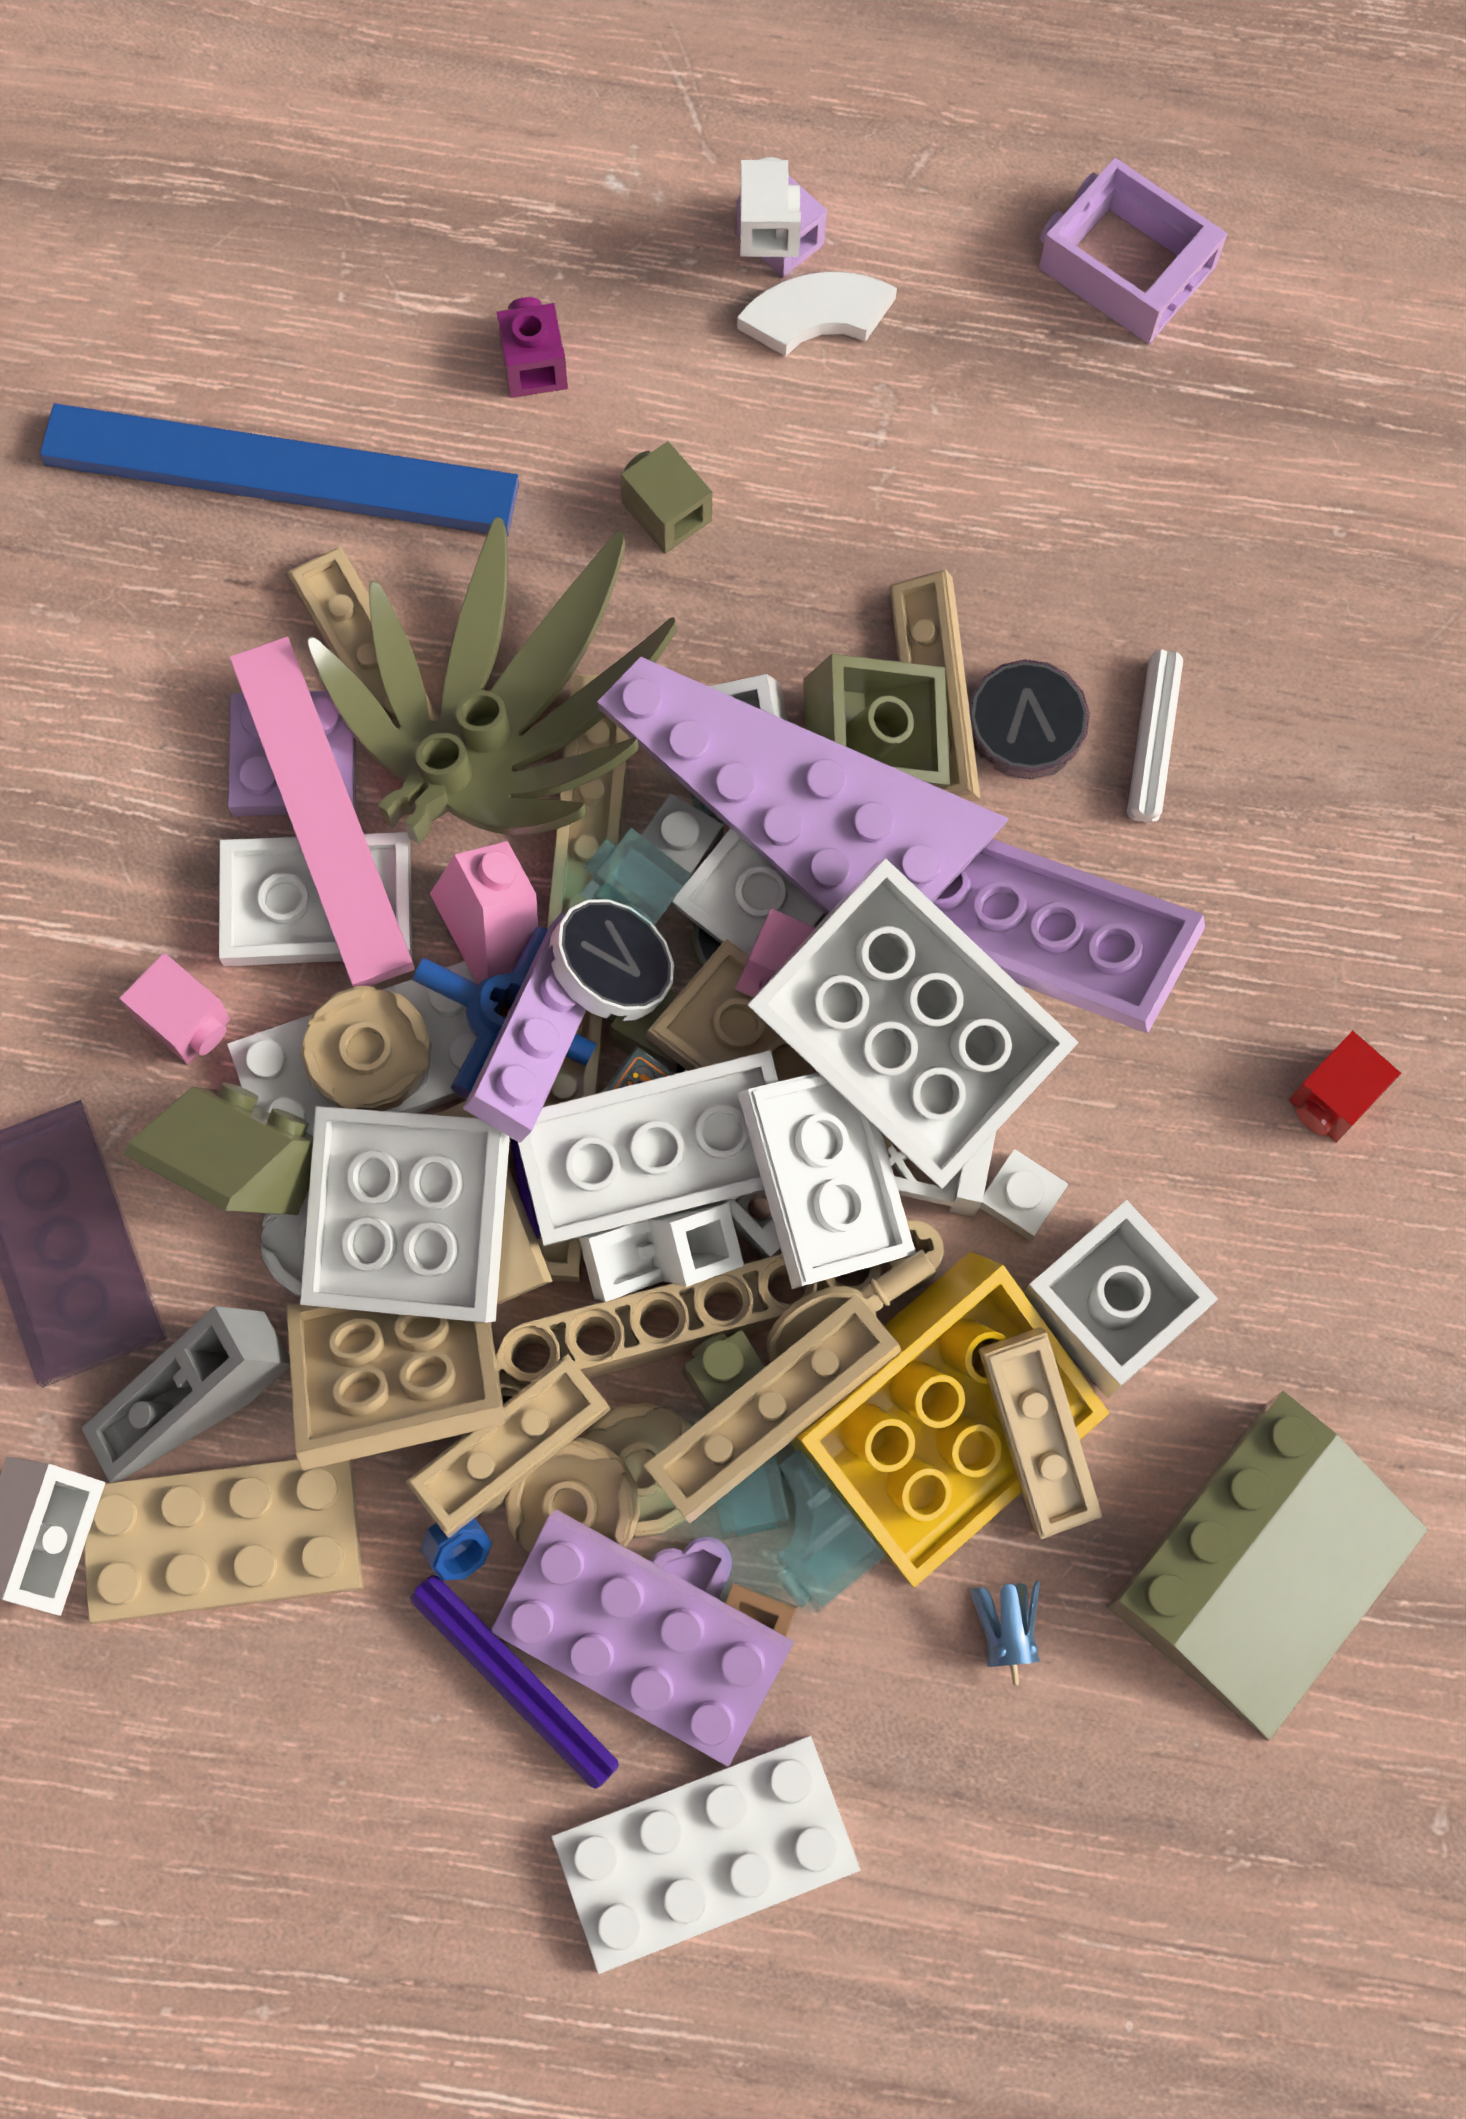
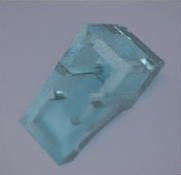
[776,1449,885,1613]

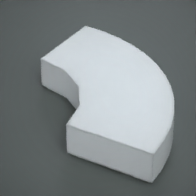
[737,272,897,356]

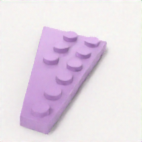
[597,657,1009,915]

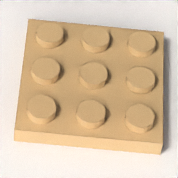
[286,1303,506,1471]

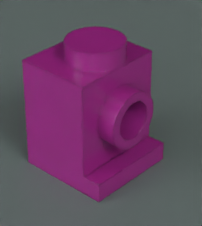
[497,297,568,398]

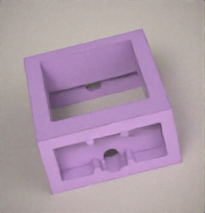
[1039,158,1228,344]

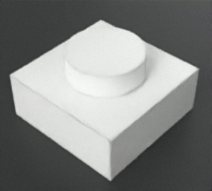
[980,1149,1068,1241]

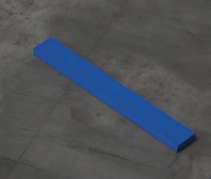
[40,403,519,537]

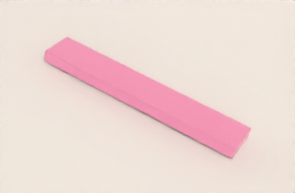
[230,636,415,987]

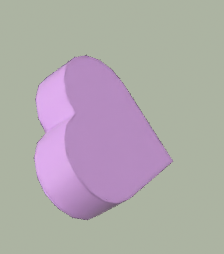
[650,1537,732,1599]

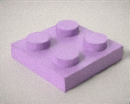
[228,691,356,816]

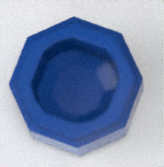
[420,1518,492,1581]

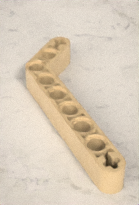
[462,1220,944,1516]

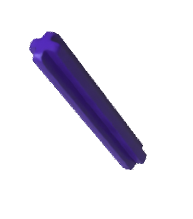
[410,1575,619,1789]

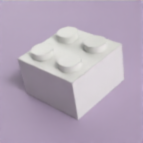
[1024,1200,1218,1398]

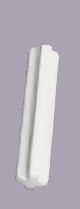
[1127,649,1183,823]

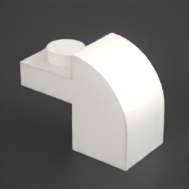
[579,1201,744,1302]

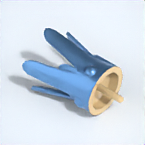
[970,1580,1040,1686]

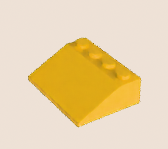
[790,1251,1110,1588]

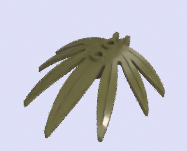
[307,517,677,844]

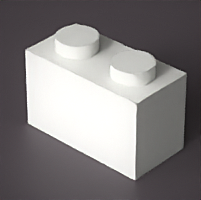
[0,1456,105,1616]

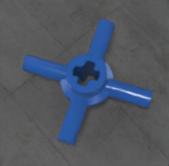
[412,927,597,1099]

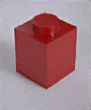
[1288,1030,1402,1143]

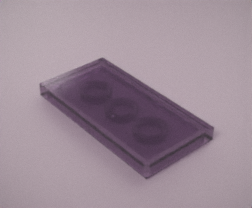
[0,1100,168,1388]

